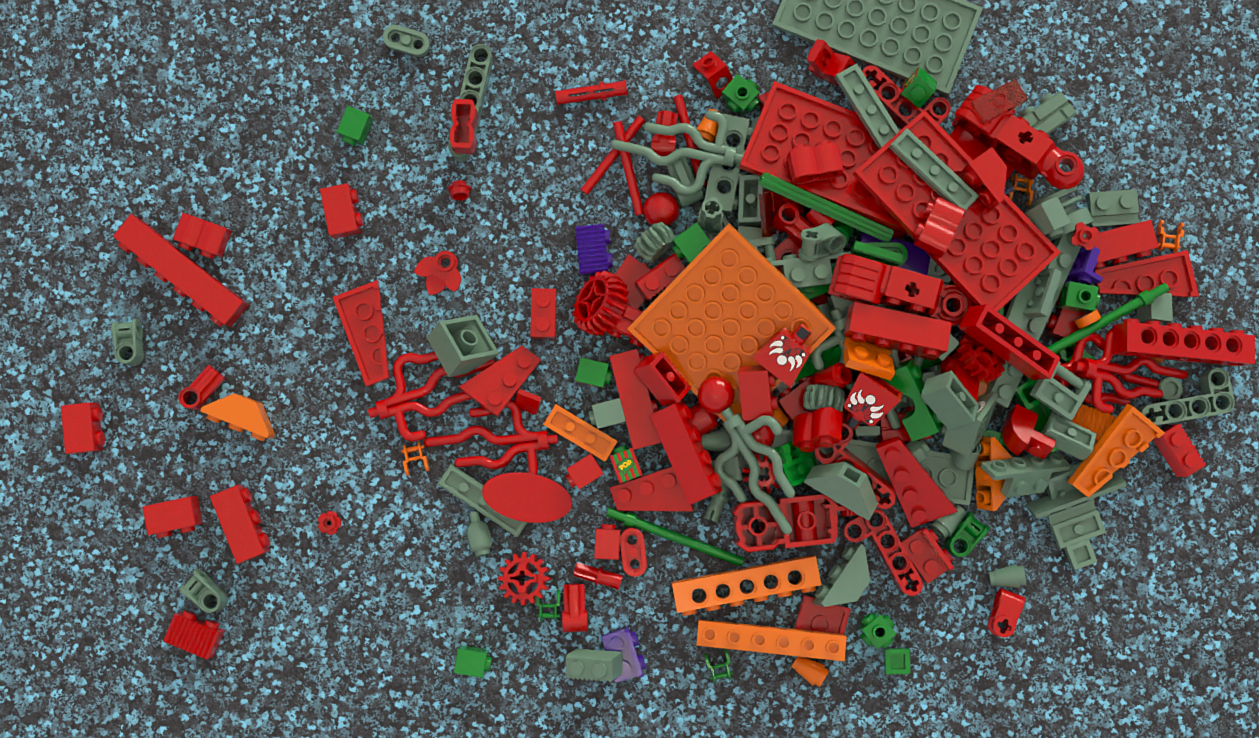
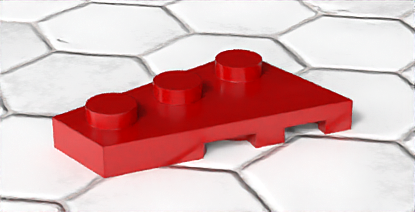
[459,346,541,417]
[610,466,694,511]

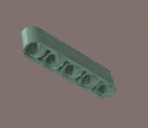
[448,44,493,162]

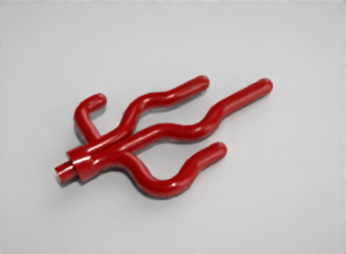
[1072,328,1188,414]
[1053,333,1159,417]
[368,351,495,442]
[424,399,559,475]

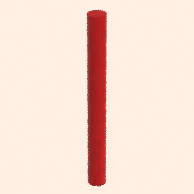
[673,95,707,187]
[580,116,645,196]
[612,121,643,216]

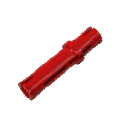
[555,80,628,105]

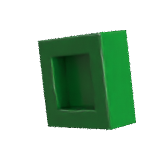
[884,648,910,674]

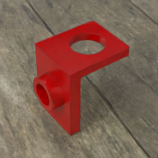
[692,51,733,98]

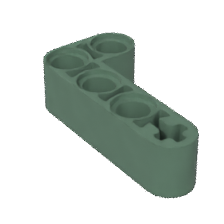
[1136,368,1235,426]

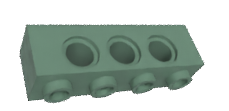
[704,114,753,216]

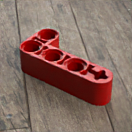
[862,66,951,129]
[815,418,896,509]
[840,509,923,596]

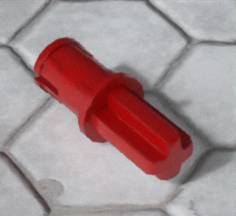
[573,563,622,590]

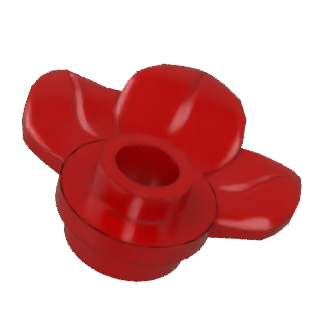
[414,251,461,295]

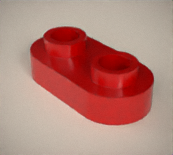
[620,528,647,577]

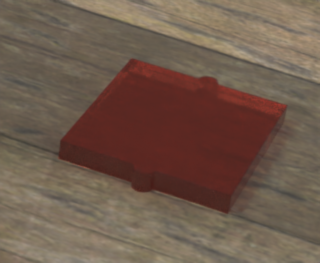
[758,190,777,237]

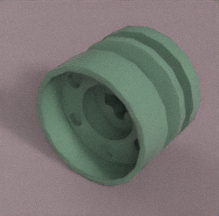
[1029,186,1094,241]

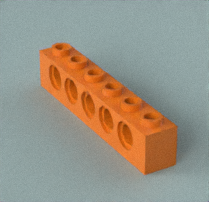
[671,555,821,616]
[696,619,847,661]

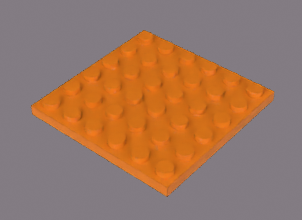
[627,223,836,422]

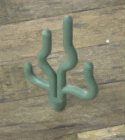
[611,110,744,196]
[811,308,901,429]
[714,407,795,535]

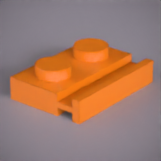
[842,337,895,381]

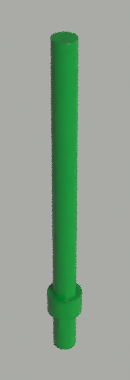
[1047,283,1169,354]
[606,507,745,567]

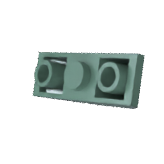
[804,462,878,521]
[813,544,870,607]

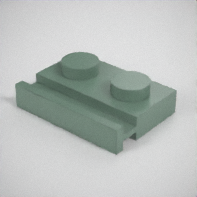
[1086,189,1140,228]
[1046,499,1106,549]

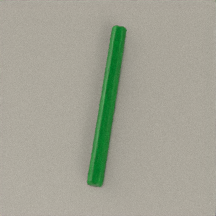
[759,172,894,243]

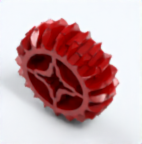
[572,271,629,336]

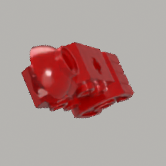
[952,85,1084,189]
[828,254,973,325]
[730,493,857,552]

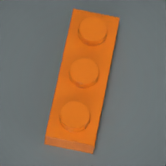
[543,404,618,462]

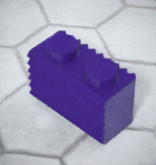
[575,224,613,277]

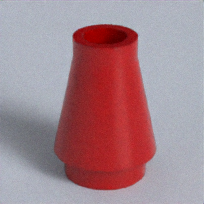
[814,363,852,387]

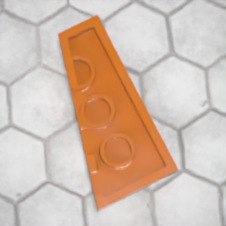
[1067,404,1165,498]

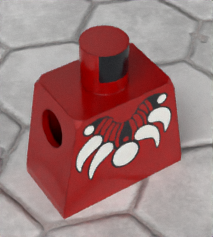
[752,323,812,387]
[843,371,903,429]

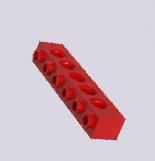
[1113,319,1255,367]

